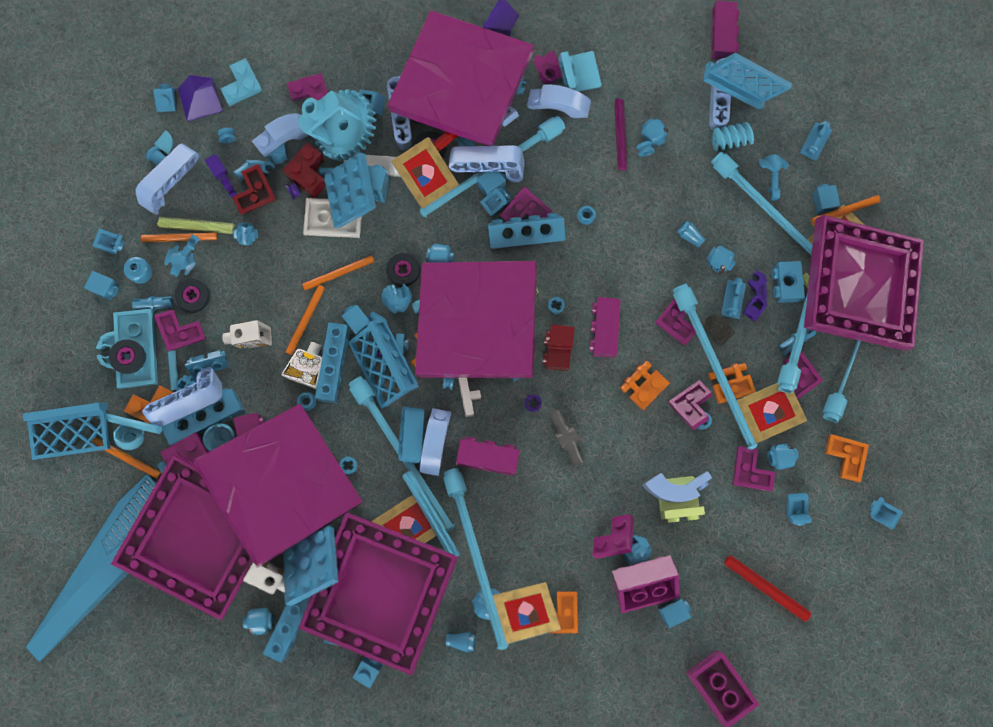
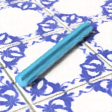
[403,471,460,556]

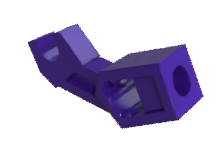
[204,153,237,198]
[742,270,768,321]

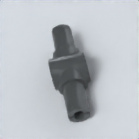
[549,409,584,466]

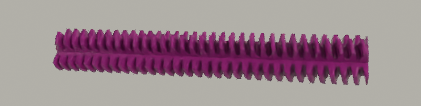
[614,98,628,170]

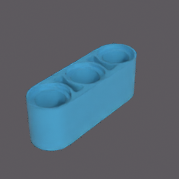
[398,406,424,463]

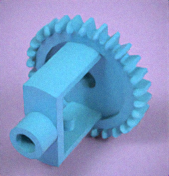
[298,89,376,161]

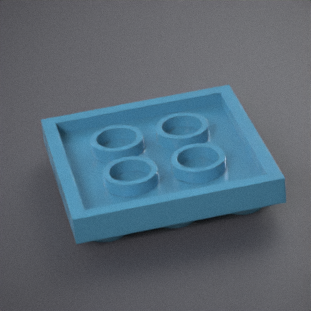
[324,153,376,228]
[283,525,338,606]

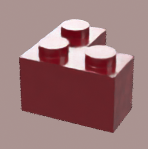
[283,142,326,198]
[232,164,277,216]
[542,324,575,372]

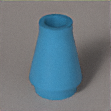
[677,221,705,247]
[446,632,476,653]

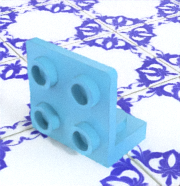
[558,51,601,92]

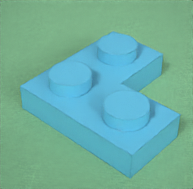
[221,58,262,106]

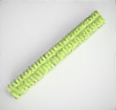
[157,217,235,234]

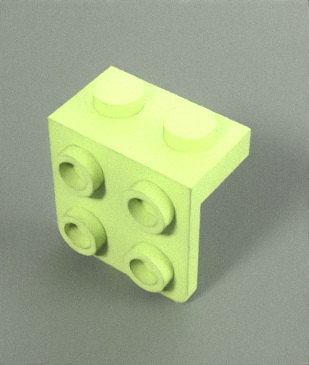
[658,476,705,523]

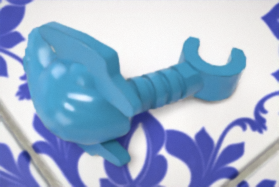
[759,154,789,201]
[164,234,200,277]

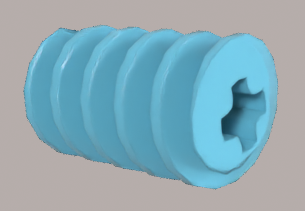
[712,122,754,152]

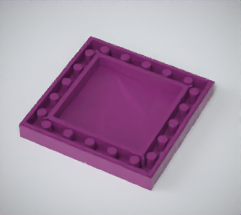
[388,10,533,146]
[804,215,924,351]
[415,261,537,378]
[193,404,363,568]
[111,454,253,621]
[298,512,459,676]

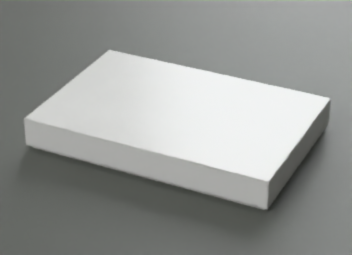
[303,198,362,238]

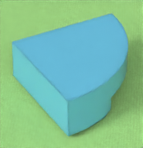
[154,130,174,155]

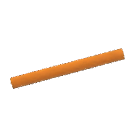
[811,195,881,225]
[141,232,218,242]
[302,255,375,291]
[285,285,325,355]
[92,437,161,479]

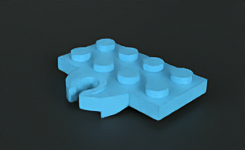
[96,309,158,389]

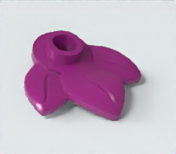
[534,51,562,85]

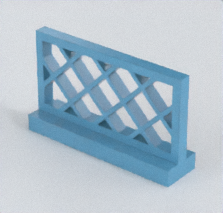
[703,53,792,109]
[348,319,419,409]
[23,403,110,460]

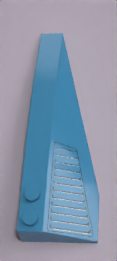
[26,474,156,662]

